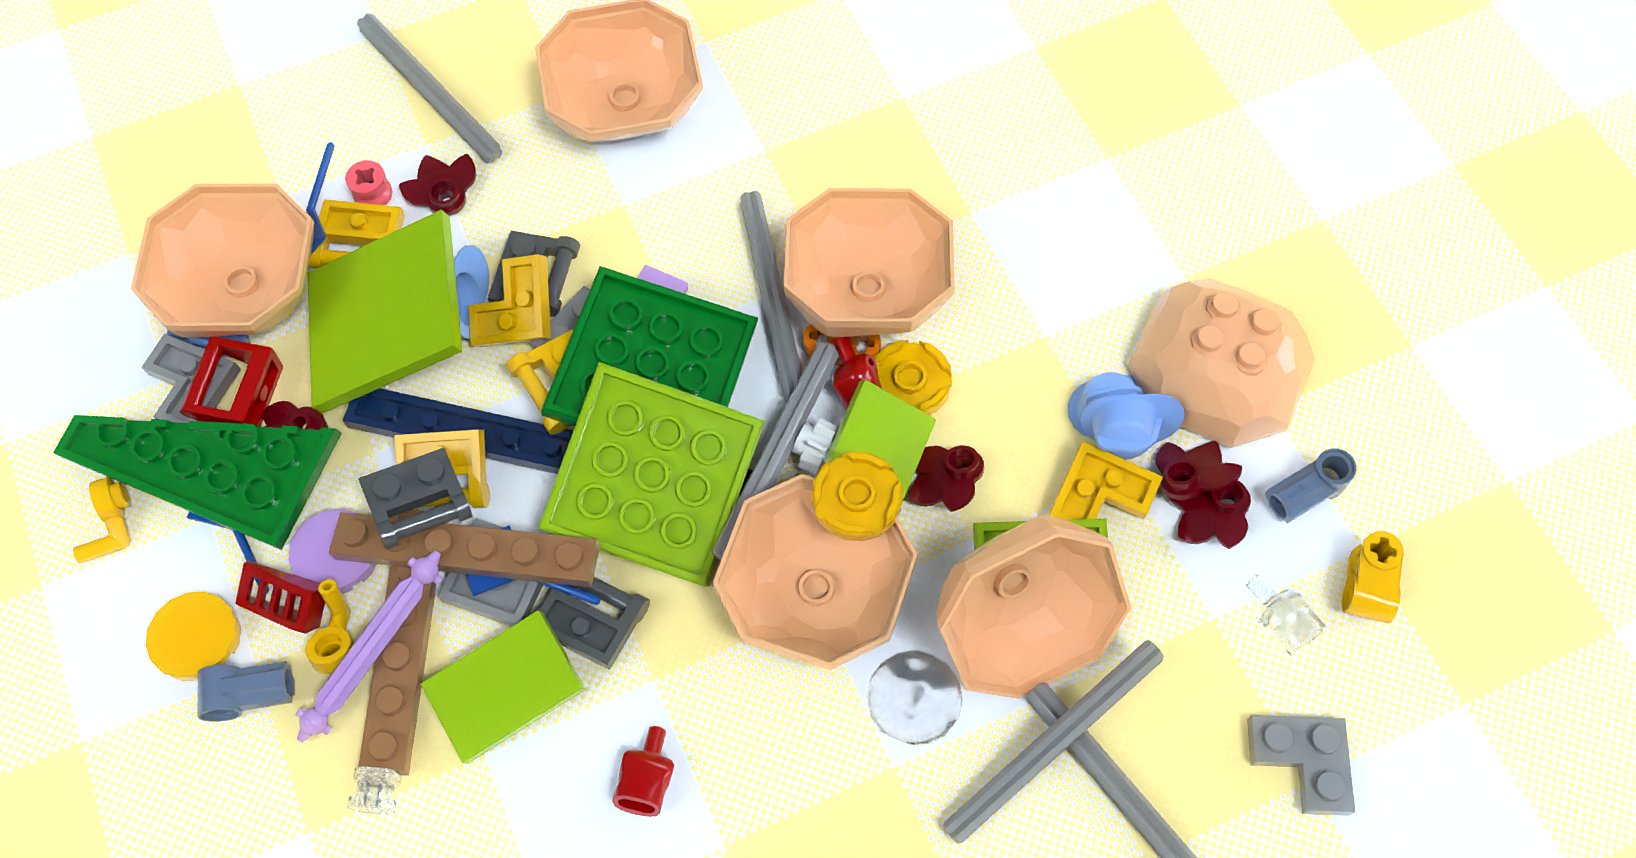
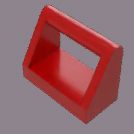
[179,336,284,427]

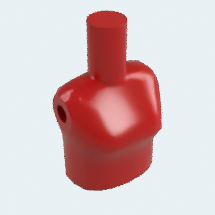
[832,337,883,411]
[612,726,675,817]

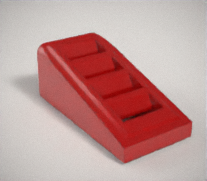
[235,561,325,634]

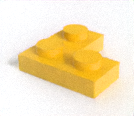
[468,254,551,347]
[1049,441,1163,520]

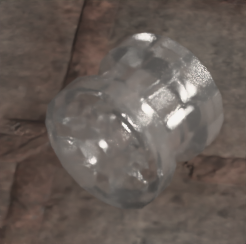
[347,766,402,815]

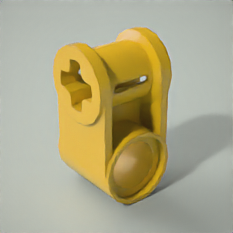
[1341,531,1404,624]

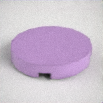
[289,509,377,594]

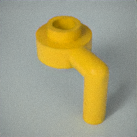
[73,477,130,564]
[305,579,354,674]

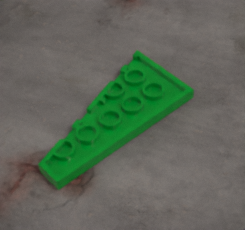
[53,415,342,550]

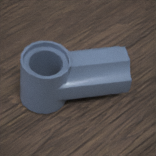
[1265,448,1357,524]
[197,661,295,722]

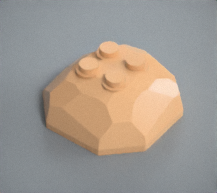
[535,0,703,142]
[131,183,314,338]
[784,188,955,337]
[1128,279,1315,448]
[713,474,918,671]
[936,515,1132,699]

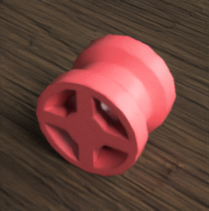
[345,160,393,205]

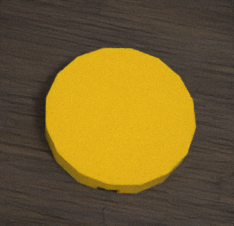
[874,340,952,415]
[812,451,903,541]
[145,591,241,682]

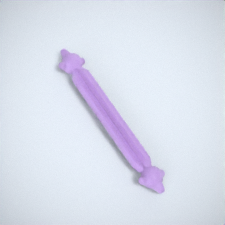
[296,550,442,743]

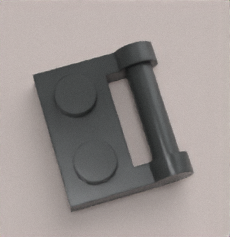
[488,230,580,317]
[358,448,473,549]
[539,577,650,670]

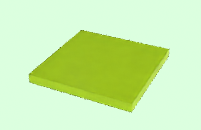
[307,209,462,413]
[538,362,765,587]

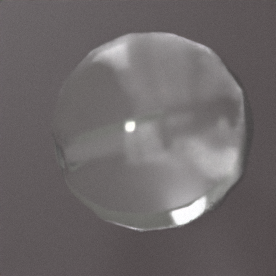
[866,649,963,748]

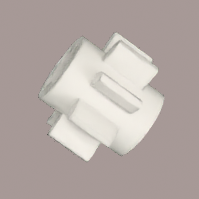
[792,418,839,475]

